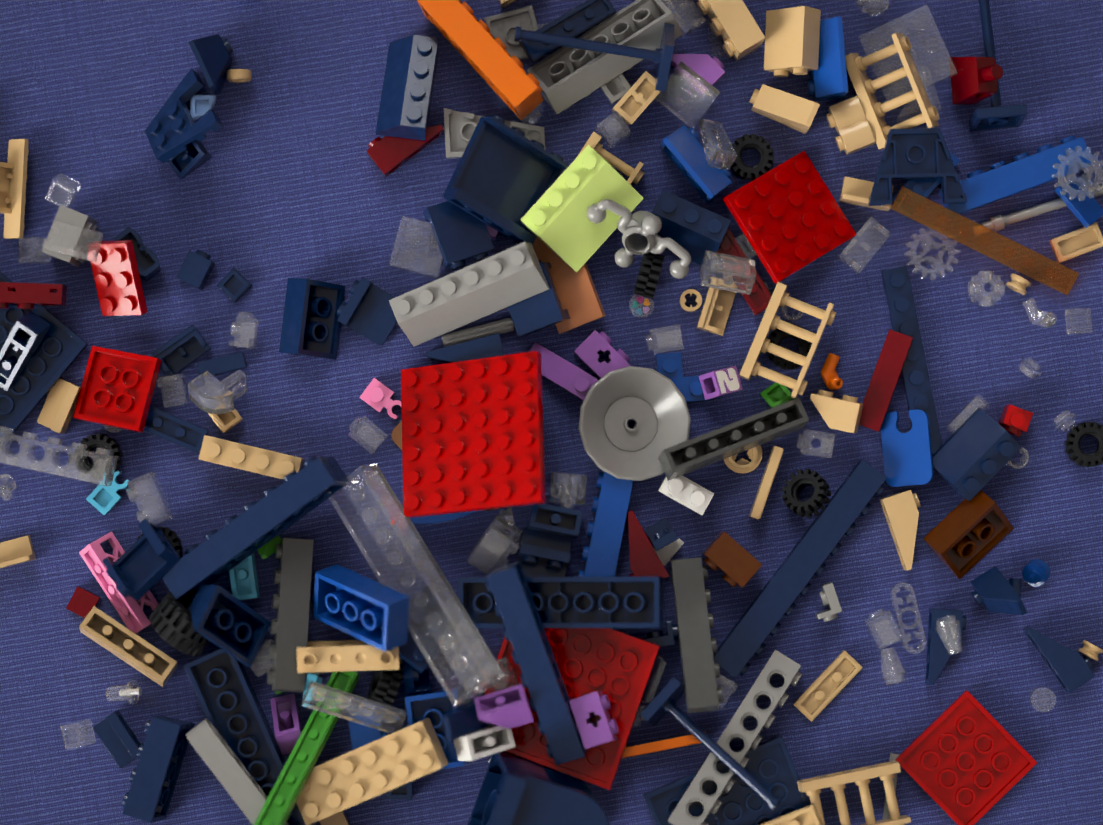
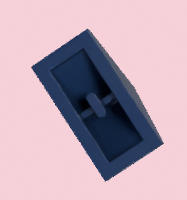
[167,139,212,179]

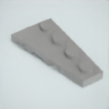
[443,108,545,159]

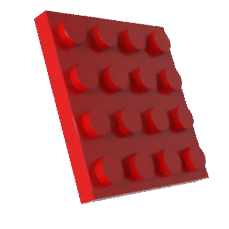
[723,150,857,284]
[895,690,1037,825]

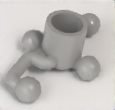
[587,199,691,279]

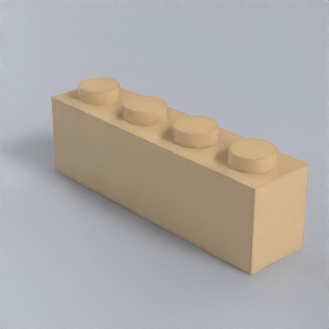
[199,435,305,479]
[79,606,178,687]

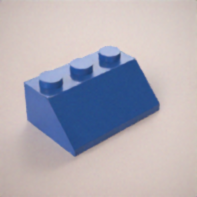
[808,16,848,102]
[660,125,732,204]

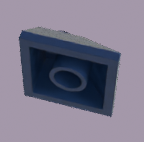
[188,34,233,95]

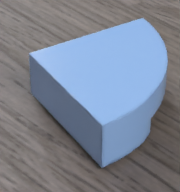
[190,95,217,121]

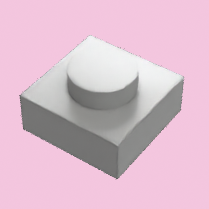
[600,73,631,104]

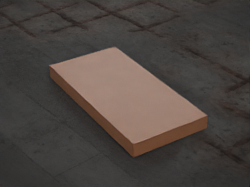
[532,237,606,334]

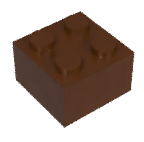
[702,531,762,588]

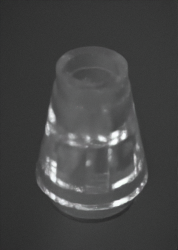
[935,615,963,654]
[880,647,906,686]

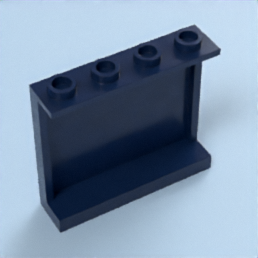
[442,115,569,245]

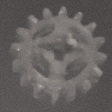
[1052,146,1103,201]
[904,225,960,280]

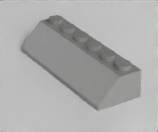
[527,0,683,114]
[389,242,550,347]

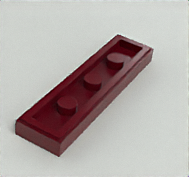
[717,229,772,316]
[859,329,914,432]

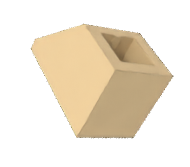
[810,390,863,433]

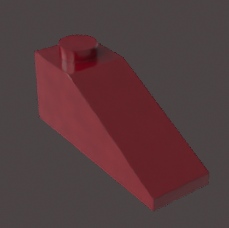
[366,125,445,177]
[628,510,669,579]

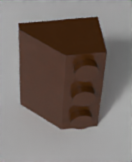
[923,490,1014,579]

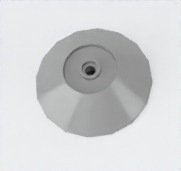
[578,366,691,481]

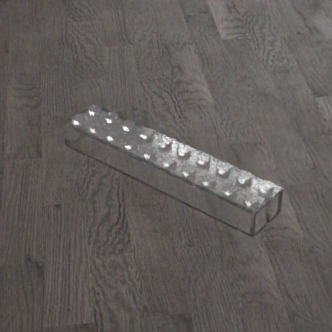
[329,464,506,707]

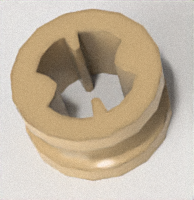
[1006,273,1031,295]
[679,289,702,312]
[1078,640,1103,662]

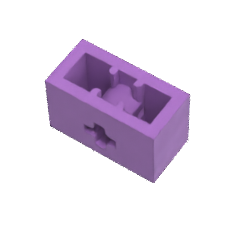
[574,330,631,379]
[569,691,619,749]

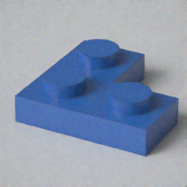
[656,352,710,402]

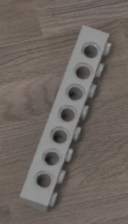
[668,650,802,825]

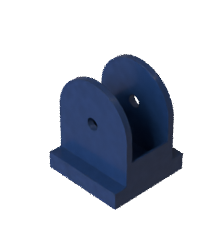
[467,751,609,825]

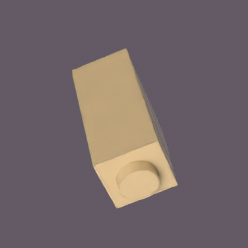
[749,84,820,134]

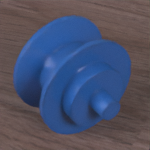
[1022,559,1050,587]

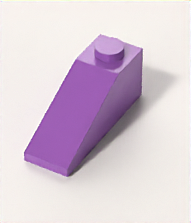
[529,342,598,401]

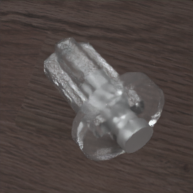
[105,679,142,705]

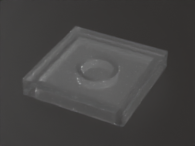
[655,61,721,129]

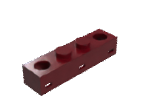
[0,282,67,310]

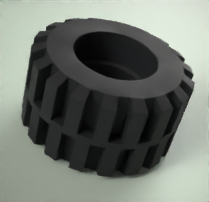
[149,591,210,656]

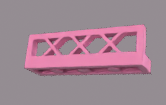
[79,531,159,634]

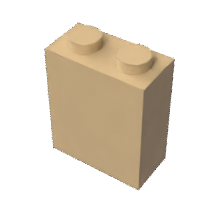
[764,6,821,77]

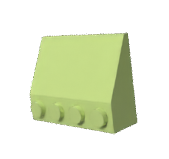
[521,145,644,273]

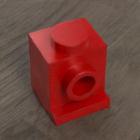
[998,404,1033,437]

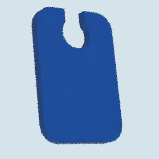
[881,409,934,487]

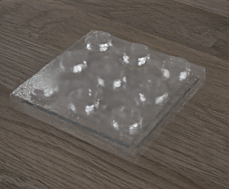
[858,4,958,101]

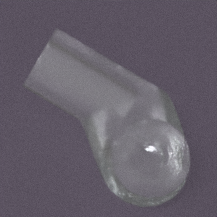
[1022,298,1057,328]

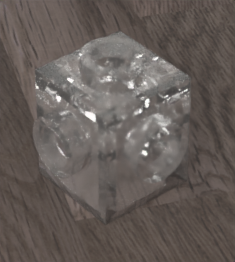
[967,271,1005,307]
[550,472,587,509]

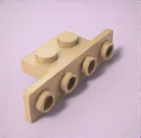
[0,139,29,239]

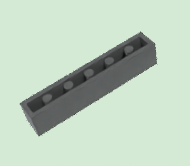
[658,398,809,481]
[267,538,314,693]
[670,557,723,713]

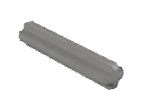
[442,318,515,347]

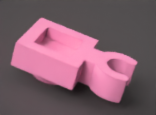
[359,378,402,419]

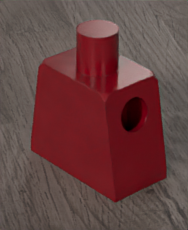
[949,57,1003,105]

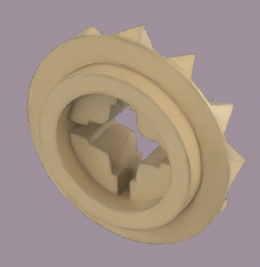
[723,445,762,474]

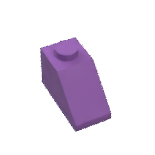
[671,54,725,97]
[474,684,534,729]
[270,693,304,755]

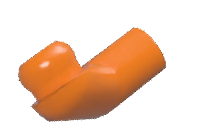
[820,353,843,390]

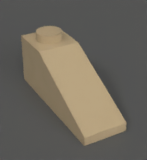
[879,490,921,571]

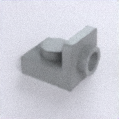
[815,582,842,622]

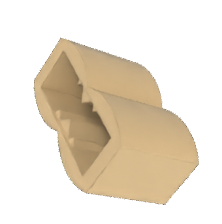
[826,96,875,155]

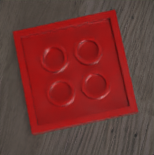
[73,346,162,433]

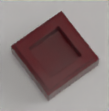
[66,586,101,618]

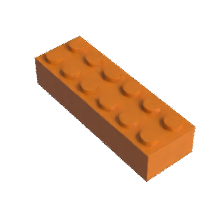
[417,0,544,120]

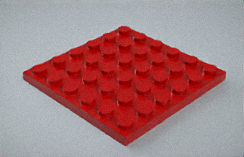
[401,351,545,518]
[484,628,661,790]

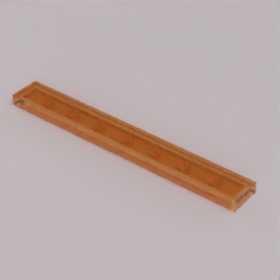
[891,186,1079,296]

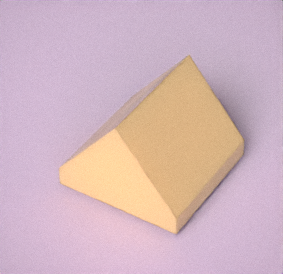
[208,400,243,433]

